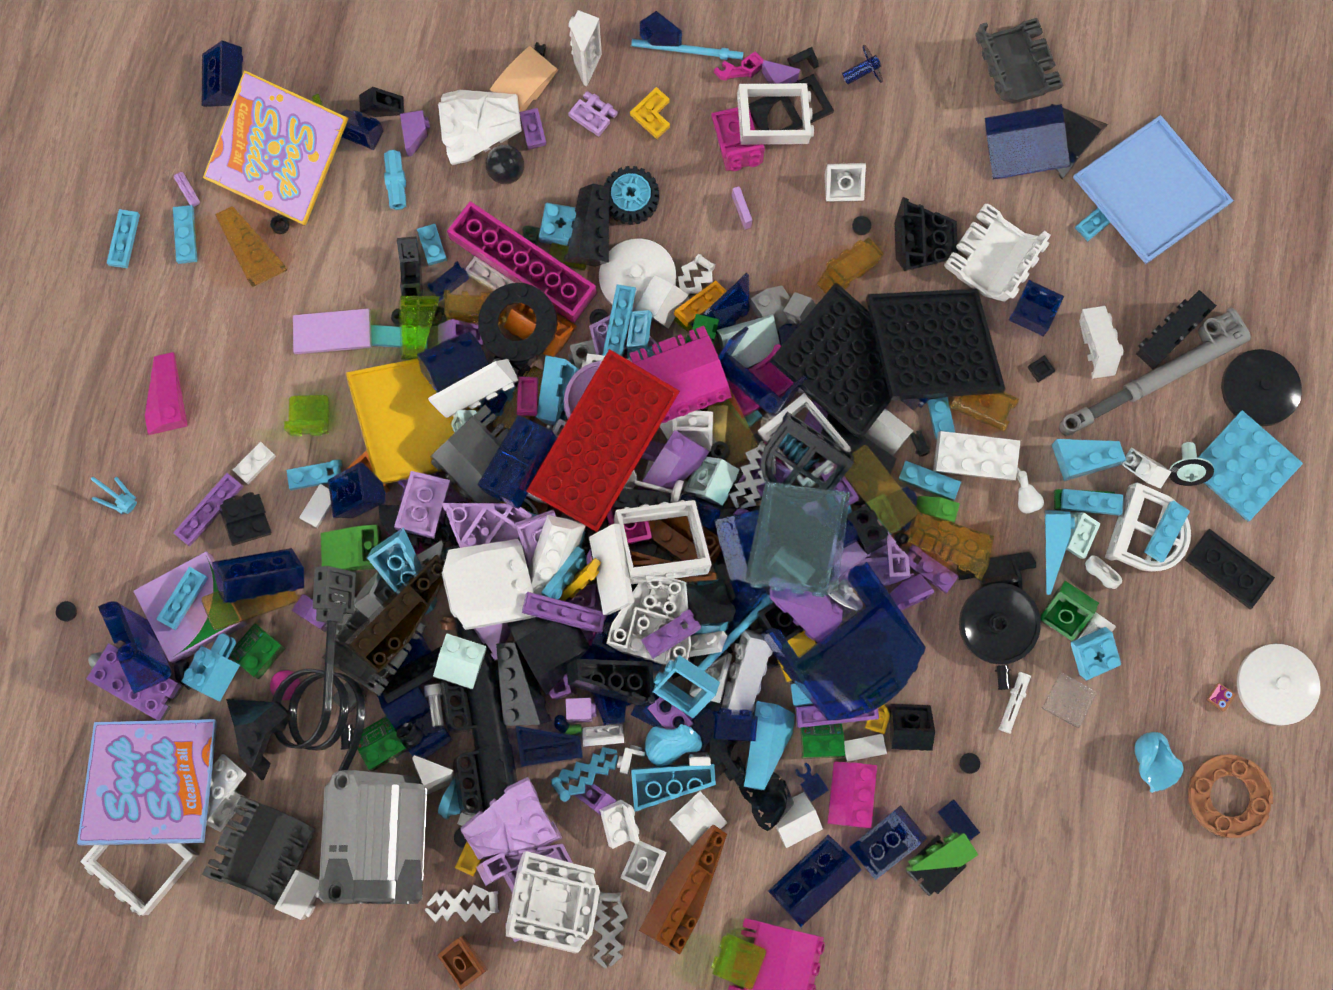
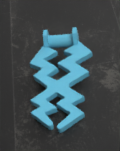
[551,747,618,802]

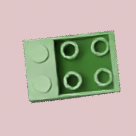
[321,525,382,571]
[905,832,978,871]

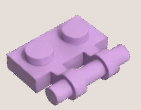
[568,91,618,137]

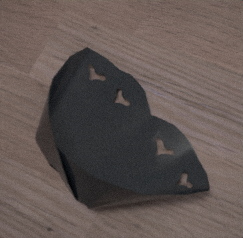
[739,772,794,831]

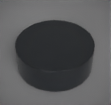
[589,309,608,325]

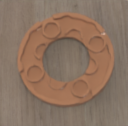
[1188,754,1273,838]

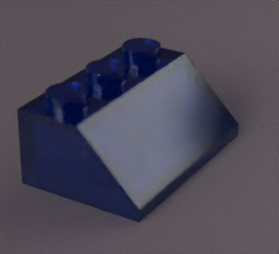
[201,40,243,107]
[417,331,489,393]
[328,463,386,518]

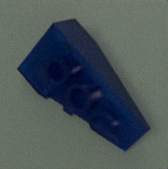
[715,510,763,597]

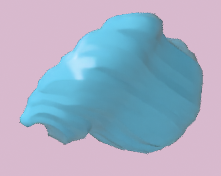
[645,724,702,767]
[1135,732,1183,793]

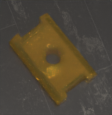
[950,392,1019,432]

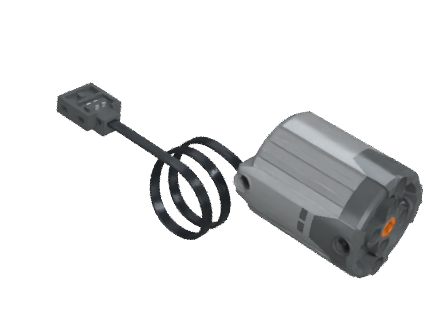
[272,566,427,904]

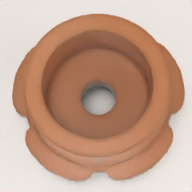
[439,616,456,630]

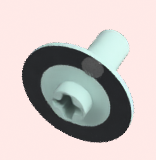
[1169,442,1214,486]

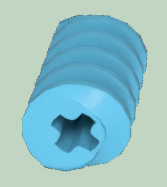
[778,433,820,471]

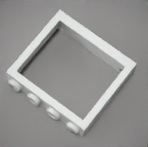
[614,500,711,584]
[80,843,199,916]

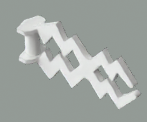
[678,254,716,304]
[425,885,499,923]

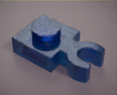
[480,392,508,423]
[795,763,829,802]

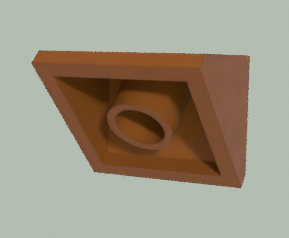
[437,935,488,990]

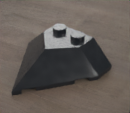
[226,698,291,780]

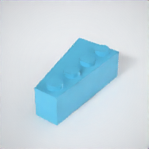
[367,528,437,616]

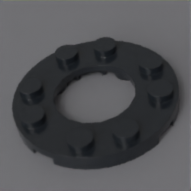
[478,283,557,362]

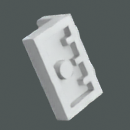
[600,800,640,849]

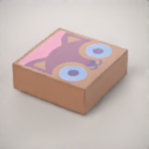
[1206,683,1236,712]

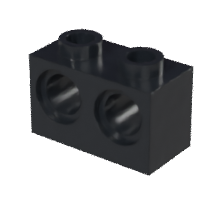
[845,505,889,555]

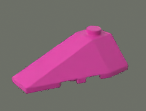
[145,352,188,435]

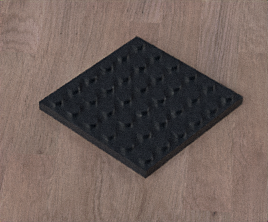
[769,283,892,440]
[866,289,1006,400]

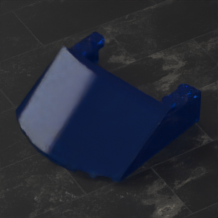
[761,562,926,720]

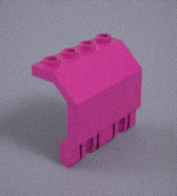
[629,326,731,423]
[728,918,825,990]

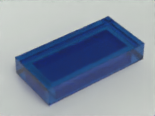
[937,799,980,841]

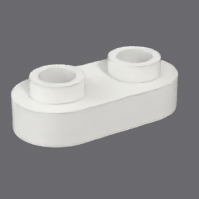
[1085,555,1122,589]

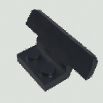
[957,552,1036,590]

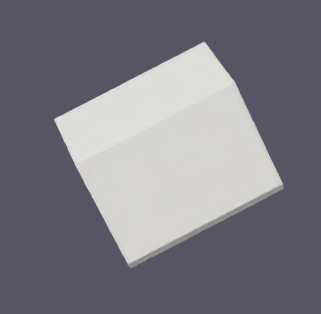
[824,163,866,202]
[635,275,688,329]
[864,409,913,456]
[689,653,732,703]
[412,755,454,794]
[775,792,823,848]
[621,841,667,892]

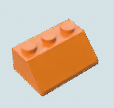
[504,303,577,357]

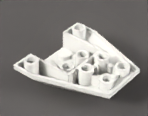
[606,579,691,665]

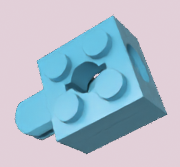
[181,633,240,702]

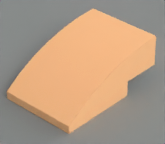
[490,46,558,112]

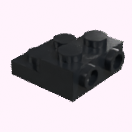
[219,492,272,546]

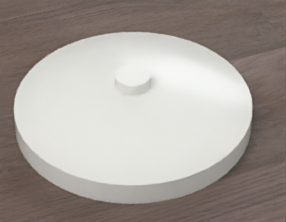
[599,239,676,312]
[1237,644,1320,726]

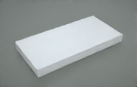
[589,524,634,615]

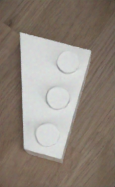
[1079,306,1123,379]

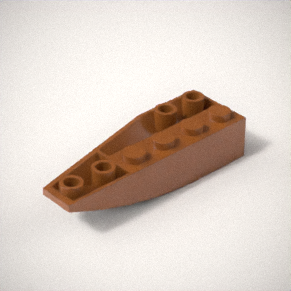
[648,516,724,569]
[639,825,727,954]

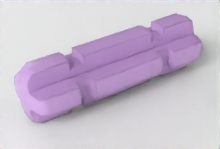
[174,172,200,207]

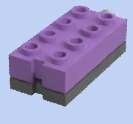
[86,643,184,721]

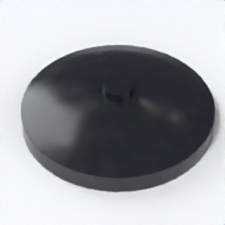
[1221,349,1302,426]
[959,583,1041,665]

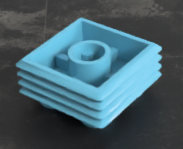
[539,203,576,247]
[1071,627,1121,681]

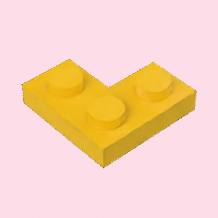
[630,87,670,139]

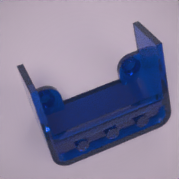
[718,326,807,416]

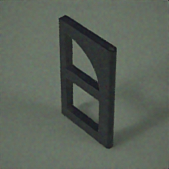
[748,74,834,130]

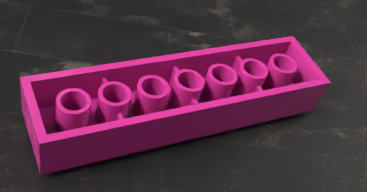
[447,201,597,323]

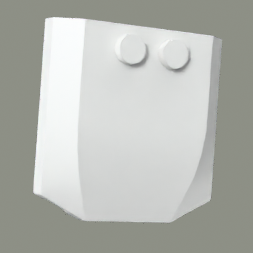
[442,539,535,630]
[506,851,600,953]

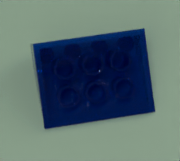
[985,104,1070,180]

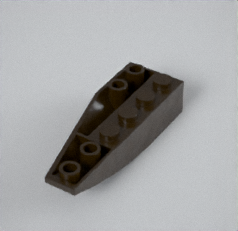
[345,555,445,673]

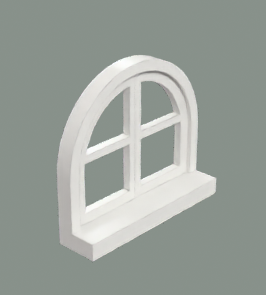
[1105,482,1191,572]

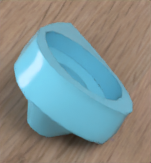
[438,777,461,820]

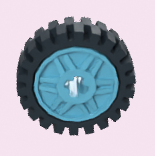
[604,166,659,225]

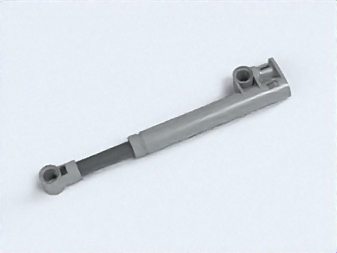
[1059,307,1251,436]

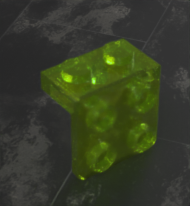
[284,395,329,436]
[711,933,766,989]

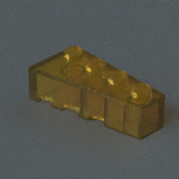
[215,206,287,287]

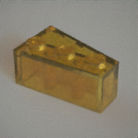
[817,237,884,294]
[444,290,507,325]

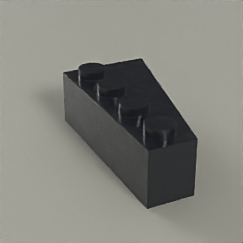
[564,183,609,267]
[1136,290,1217,370]
[815,414,897,482]

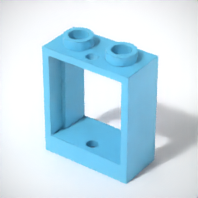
[653,655,720,718]

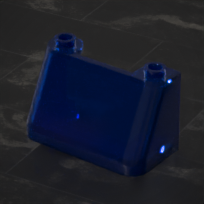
[98,601,171,694]

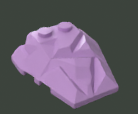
[461,777,562,860]

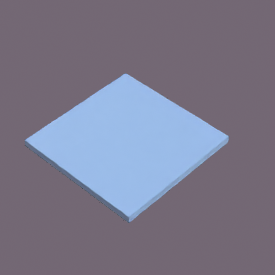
[1073,115,1234,264]

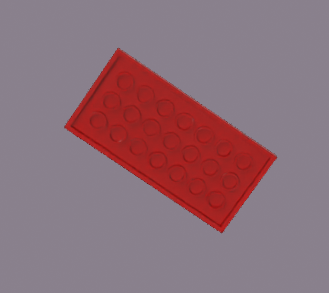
[526,349,680,532]

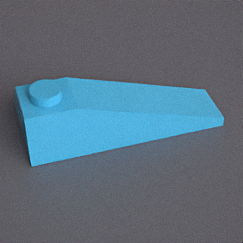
[1045,510,1075,595]
[744,701,795,790]

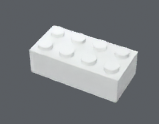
[933,431,1020,481]

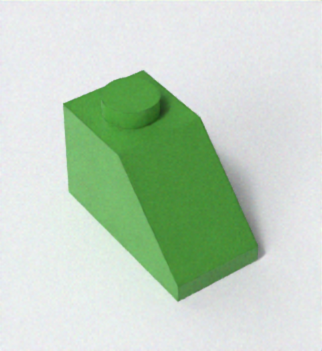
[913,496,960,527]

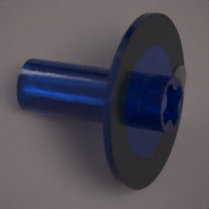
[842,44,883,85]

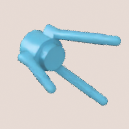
[91,477,137,514]

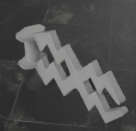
[730,441,779,509]
[593,891,628,968]

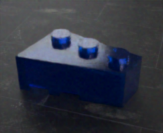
[516,726,584,768]

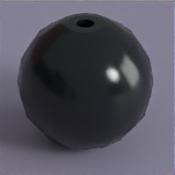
[486,145,525,184]

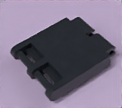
[906,835,967,896]

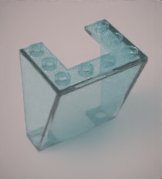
[745,482,850,597]

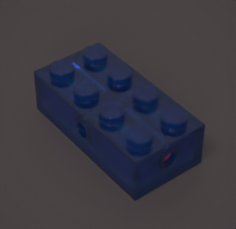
[477,415,557,509]

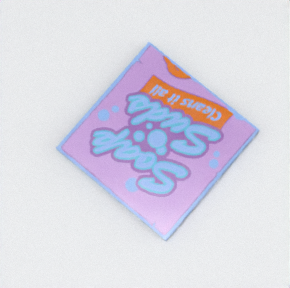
[77,719,217,845]

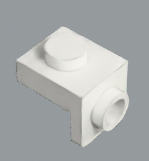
[617,745,645,775]

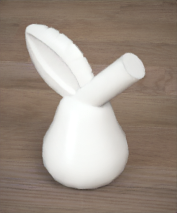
[1016,467,1044,514]

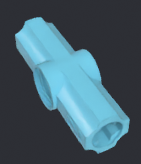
[384,150,407,210]

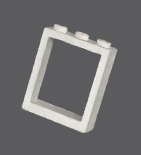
[737,83,814,145]
[758,393,851,488]

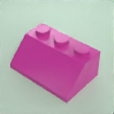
[827,762,877,829]

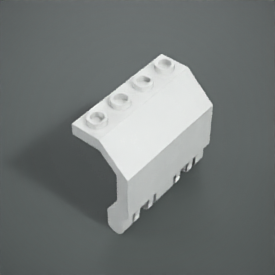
[944,204,1051,302]

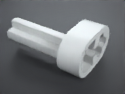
[1078,612,1116,639]
[424,684,450,727]

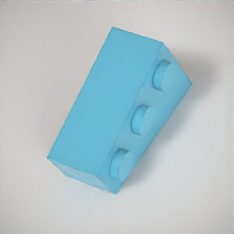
[536,355,579,426]
[1052,439,1126,481]

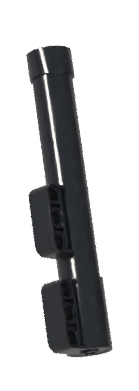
[440,545,518,815]

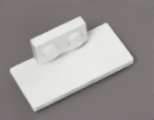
[206,754,246,832]

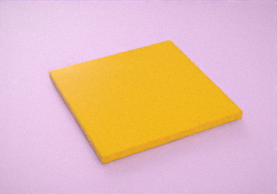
[346,350,479,486]

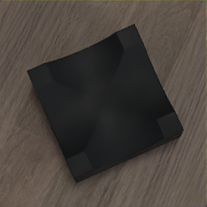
[686,580,736,624]

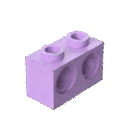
[566,698,597,723]

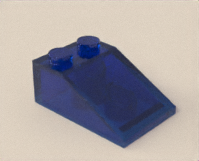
[849,805,927,880]

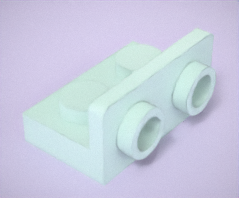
[1066,512,1100,559]

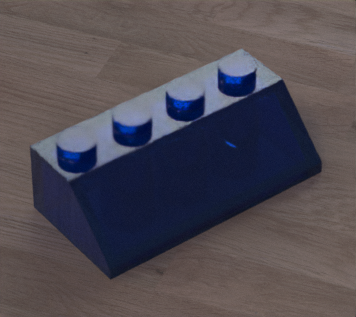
[212,548,304,603]
[768,834,861,927]

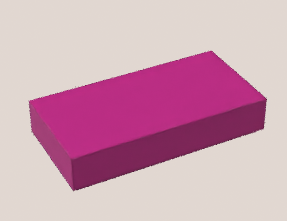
[517,377,538,416]

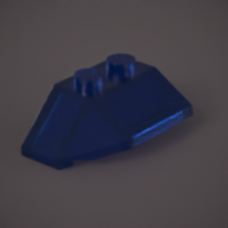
[691,273,750,334]

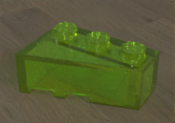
[399,296,440,359]

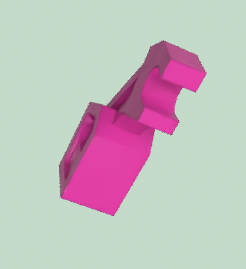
[714,51,763,81]

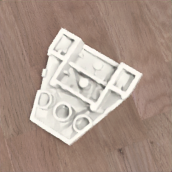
[438,90,522,165]

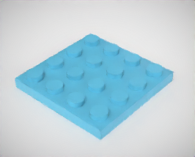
[1198,410,1303,522]

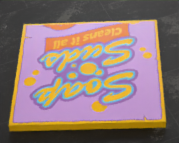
[203,70,349,225]

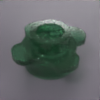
[522,226,540,245]

